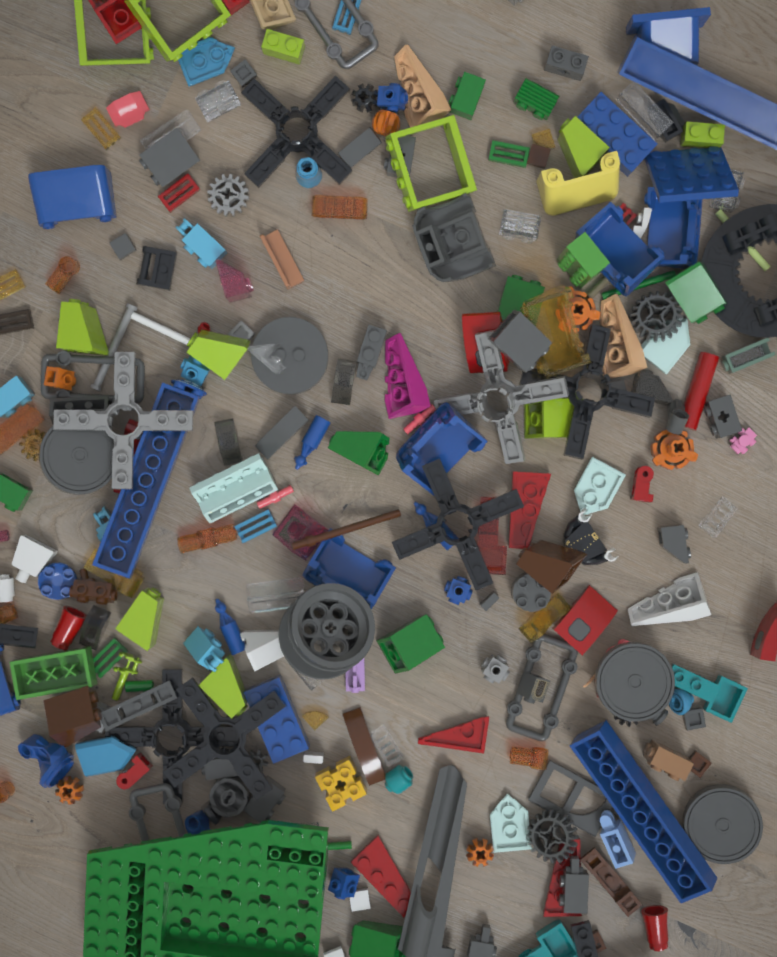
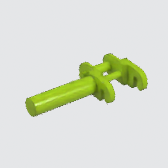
[112,652,142,701]

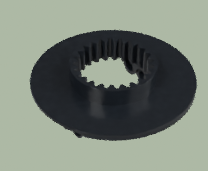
[701,204,777,338]

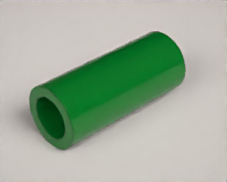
[125,680,154,693]

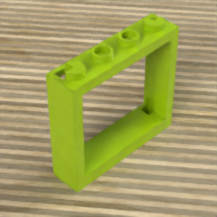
[74,0,154,66]
[124,0,231,62]
[385,115,477,212]

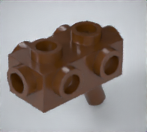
[69,568,118,605]

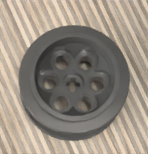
[278,583,375,680]

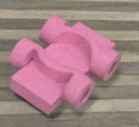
[729,428,757,454]

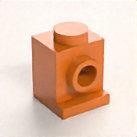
[44,366,76,390]

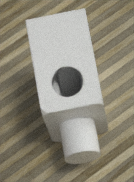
[12,535,58,583]

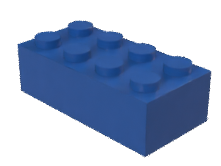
[577,92,657,177]
[243,675,310,764]

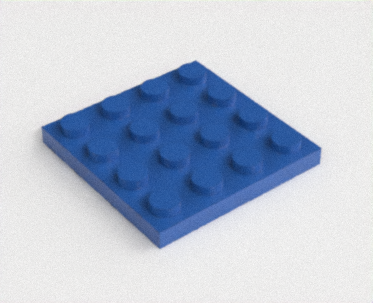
[645,146,739,203]

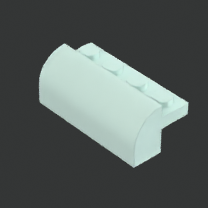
[189,453,278,524]

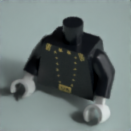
[562,508,619,565]

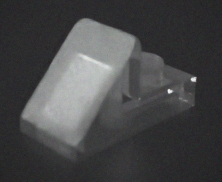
[247,343,286,374]

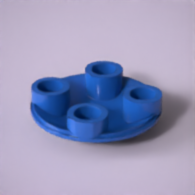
[171,379,207,399]
[38,563,77,600]

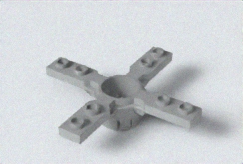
[434,330,569,464]
[53,352,193,489]

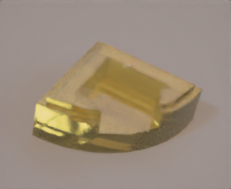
[531,129,555,149]
[302,711,329,731]

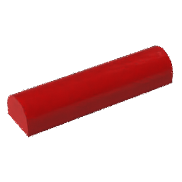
[683,352,719,431]

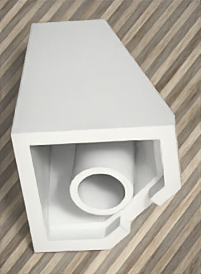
[240,630,284,671]

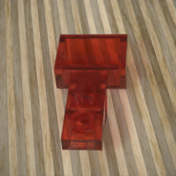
[467,496,507,575]

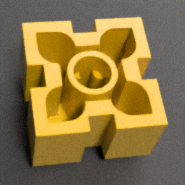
[315,756,367,812]

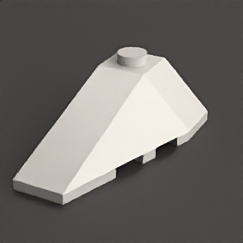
[628,572,711,626]

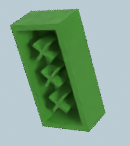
[557,232,610,289]
[9,646,98,700]

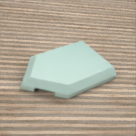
[641,318,690,375]
[574,457,626,515]
[490,794,532,853]

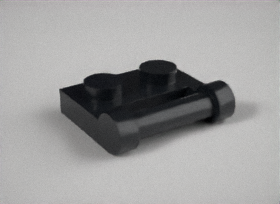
[136,246,177,291]

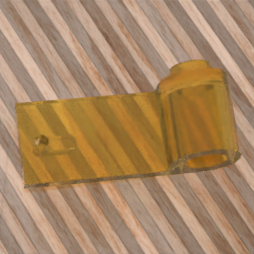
[83,548,145,598]

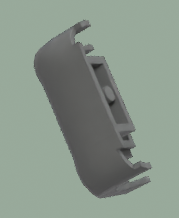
[412,193,496,282]

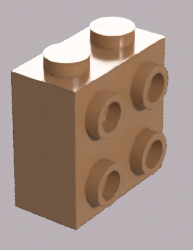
[643,739,694,781]

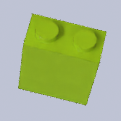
[557,116,610,178]
[56,299,109,356]
[186,330,250,380]
[524,398,584,439]
[115,587,164,651]
[198,653,248,719]

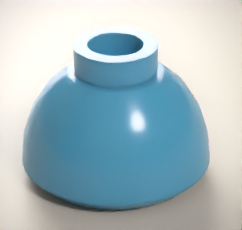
[669,689,694,715]

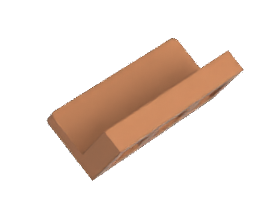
[260,229,304,290]

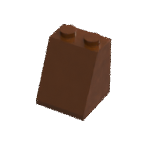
[516,540,587,594]
[44,686,102,747]

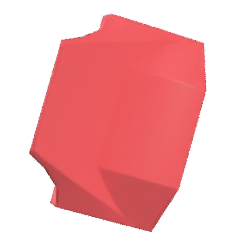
[106,91,150,128]

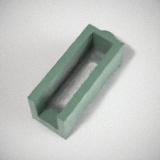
[721,338,776,374]

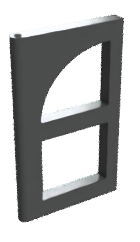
[528,760,612,837]

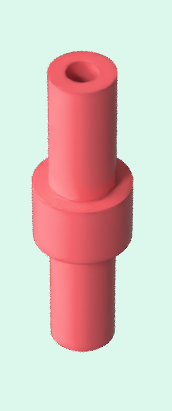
[403,404,436,434]
[257,485,294,509]

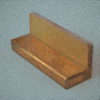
[0,404,45,455]

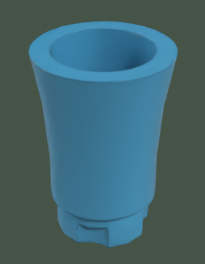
[296,157,322,188]

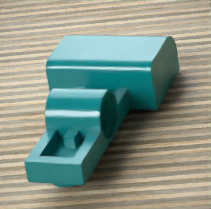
[671,664,748,723]
[518,920,578,957]

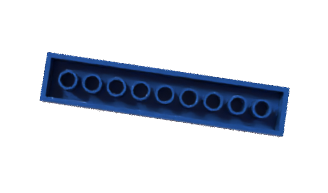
[92,382,200,579]
[569,720,718,903]

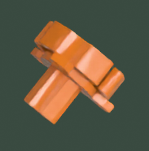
[553,286,601,333]
[650,429,698,470]

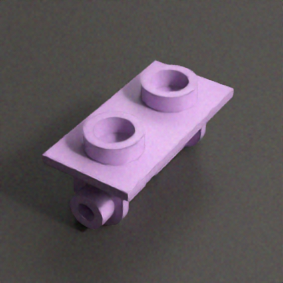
[346,658,365,693]

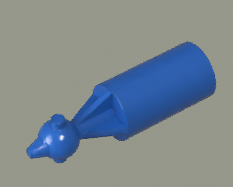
[294,415,331,470]
[414,501,459,550]
[215,599,246,655]

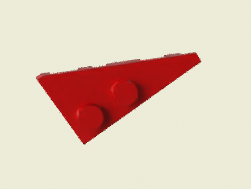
[418,715,489,754]

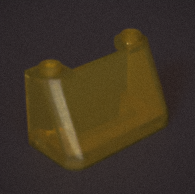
[520,285,591,378]

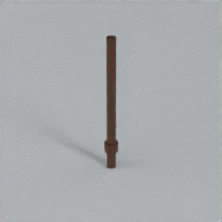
[291,509,401,550]

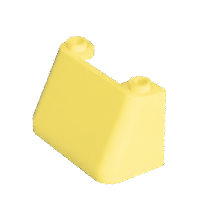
[536,151,620,216]

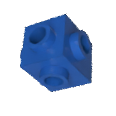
[377,83,408,113]
[444,576,473,605]
[328,868,360,900]

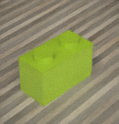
[261,29,305,65]
[680,121,725,148]

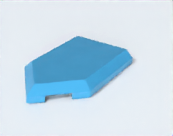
[178,37,235,87]
[75,736,136,777]

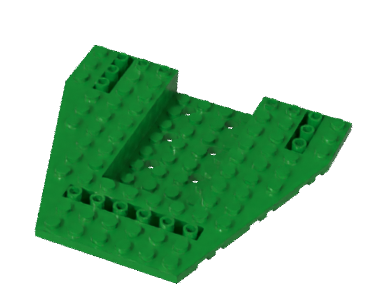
[83,820,329,957]

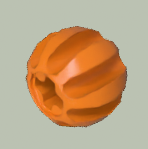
[372,110,400,137]
[55,776,84,805]
[466,838,494,867]

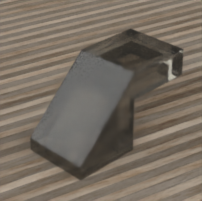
[331,358,357,405]
[214,418,243,466]

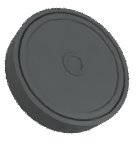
[251,317,329,395]
[39,426,114,495]
[595,642,675,722]
[683,784,763,864]

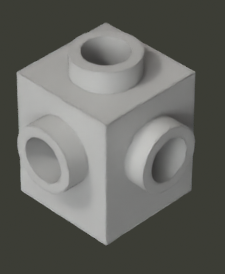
[481,654,510,684]

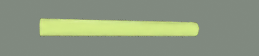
[715,209,771,271]

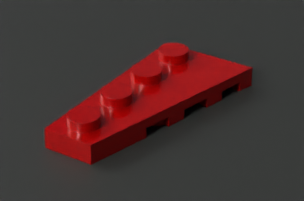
[351,834,411,918]

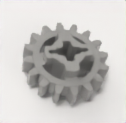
[207,174,250,217]

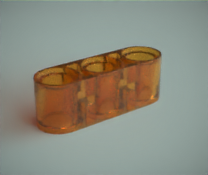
[312,195,368,219]

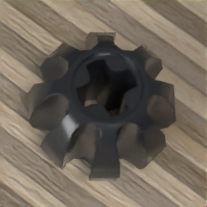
[351,83,378,113]

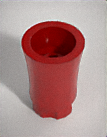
[50,606,88,650]
[641,905,669,952]

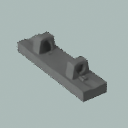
[101,680,178,731]

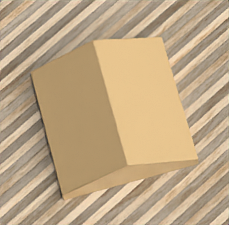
[250,0,296,29]

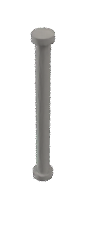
[90,303,138,392]

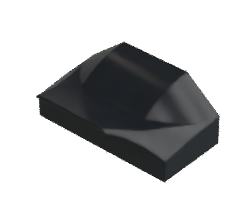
[646,98,685,143]

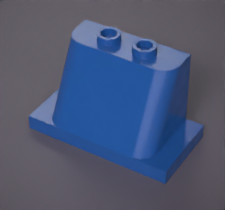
[626,7,711,65]

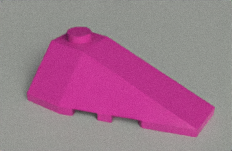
[385,333,431,419]

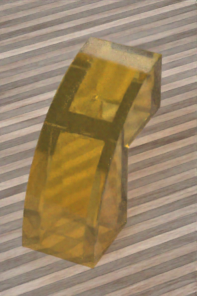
[519,593,571,643]

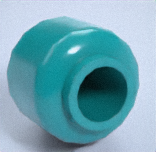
[385,765,414,794]

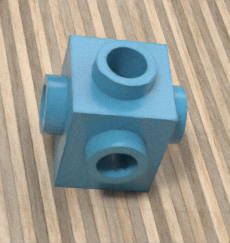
[180,355,210,386]

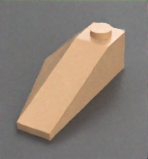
[394,45,451,128]
[600,294,647,379]

